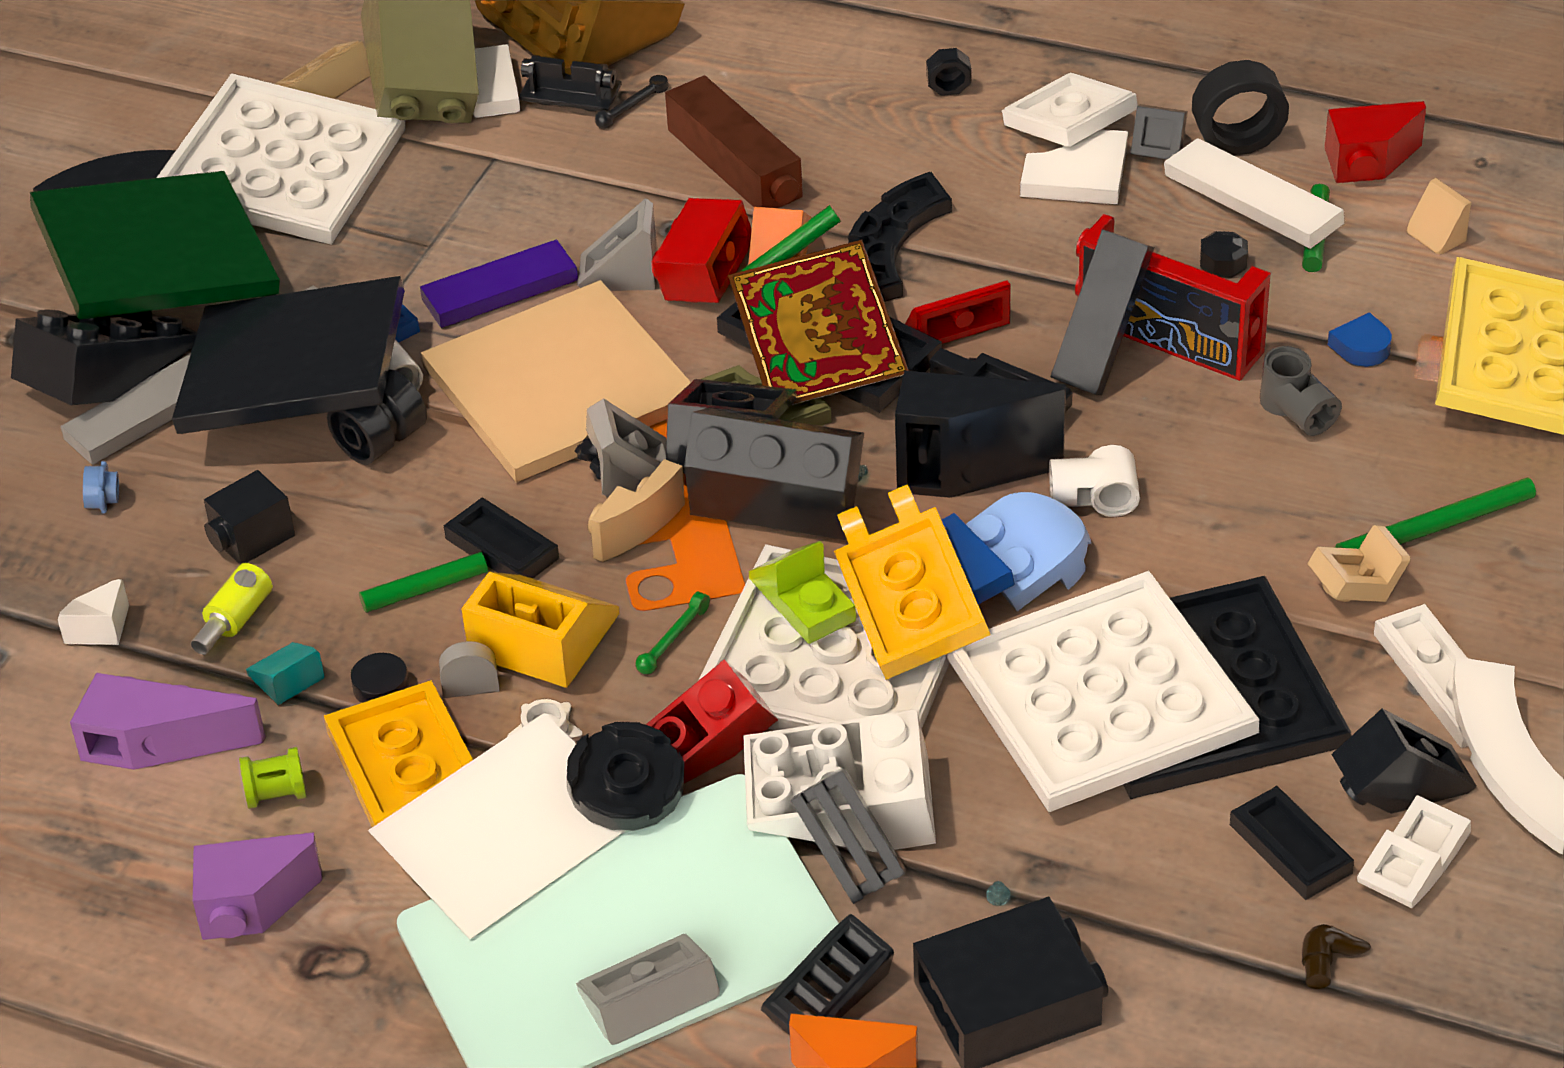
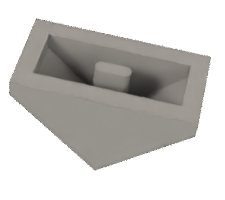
[577,198,657,291]

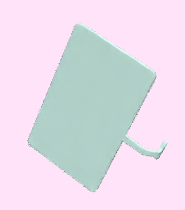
[397,774,839,1068]

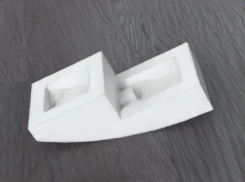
[1357,795,1471,908]

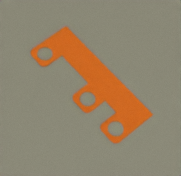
[626,419,745,611]

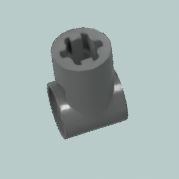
[1260,346,1342,436]

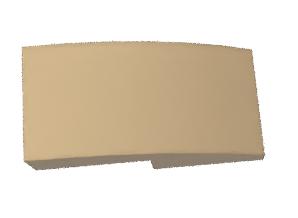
[588,459,685,562]

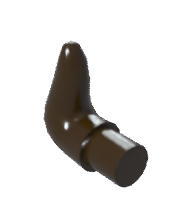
[1302,924,1371,989]

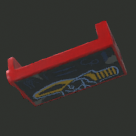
[1075,214,1271,381]

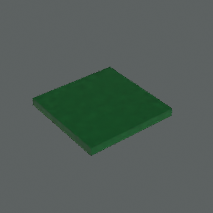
[30,171,280,319]

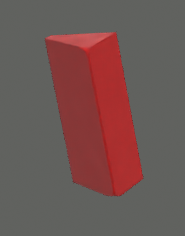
[905,280,1011,344]

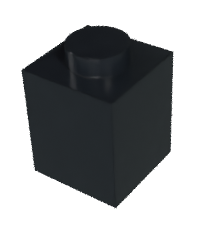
[203,470,295,565]

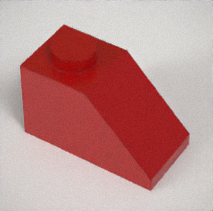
[1325,101,1426,183]

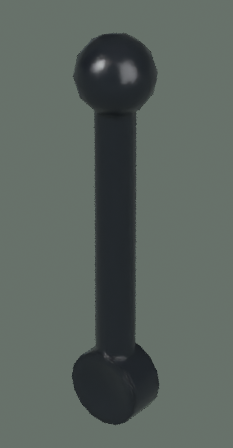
[595,75,668,129]

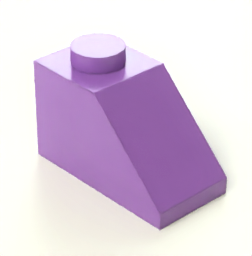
[193,832,322,940]

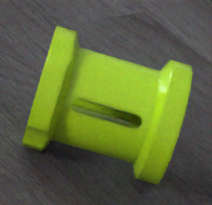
[239,747,307,809]

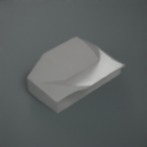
[586,398,667,497]

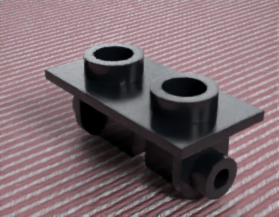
[518,55,622,111]

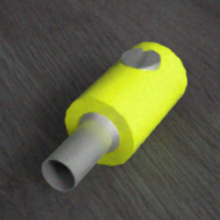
[191,563,273,655]

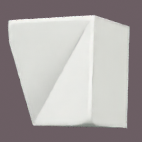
[58,579,129,645]

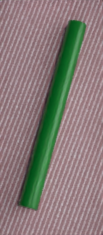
[1335,477,1536,549]

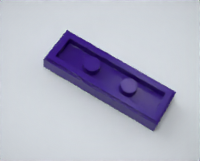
[420,239,578,328]

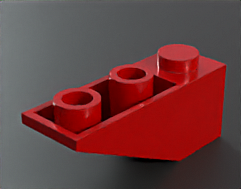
[646,659,778,784]

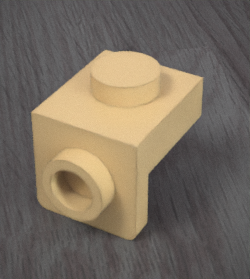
[1307,525,1410,602]

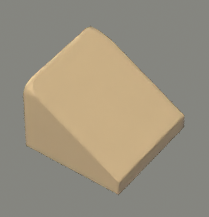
[1407,178,1471,255]

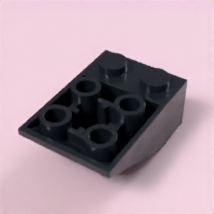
[11,309,197,406]
[895,370,1066,498]

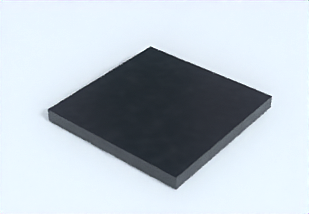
[172,276,405,434]
[1123,576,1352,799]

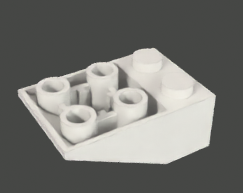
[743,709,936,852]

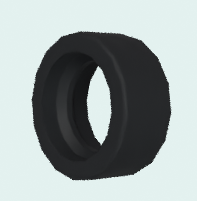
[1192,60,1289,156]

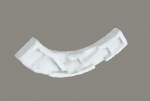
[1452,657,1564,854]

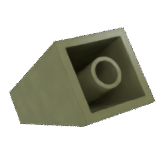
[361,0,479,123]

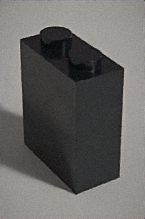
[913,896,1108,1068]

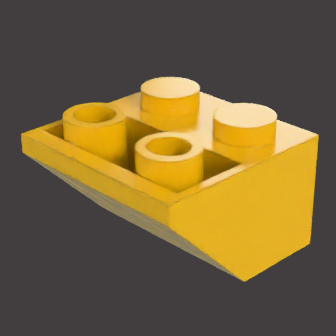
[461,572,620,688]

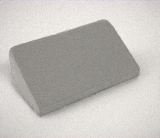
[576,934,720,1045]

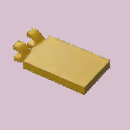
[834,484,991,680]
[324,680,473,827]

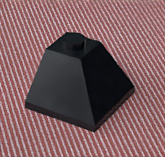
[666,379,797,474]

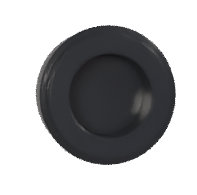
[351,653,409,703]

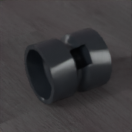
[327,369,427,465]

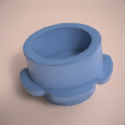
[83,461,119,513]

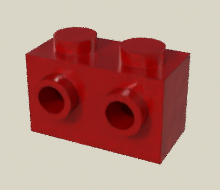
[651,198,752,303]

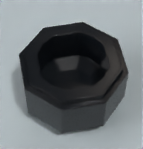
[926,48,972,96]
[1200,231,1248,277]

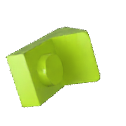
[749,541,856,644]

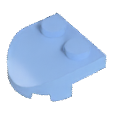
[966,492,1091,612]

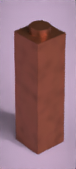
[665,75,803,208]

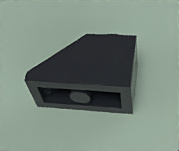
[1331,708,1477,814]

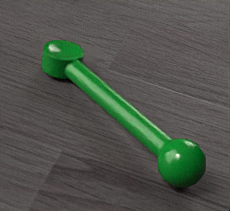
[635,591,710,675]

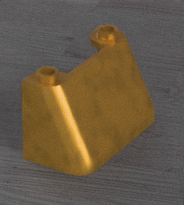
[475,0,685,75]

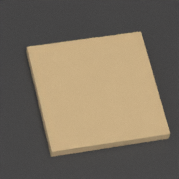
[421,280,691,483]

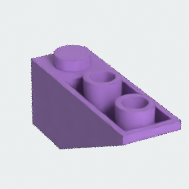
[70,673,265,770]

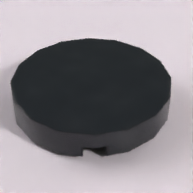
[566,722,684,831]

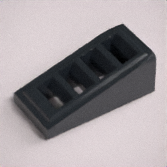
[761,914,894,1035]

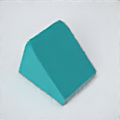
[246,642,325,705]

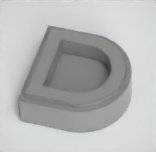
[439,641,500,698]

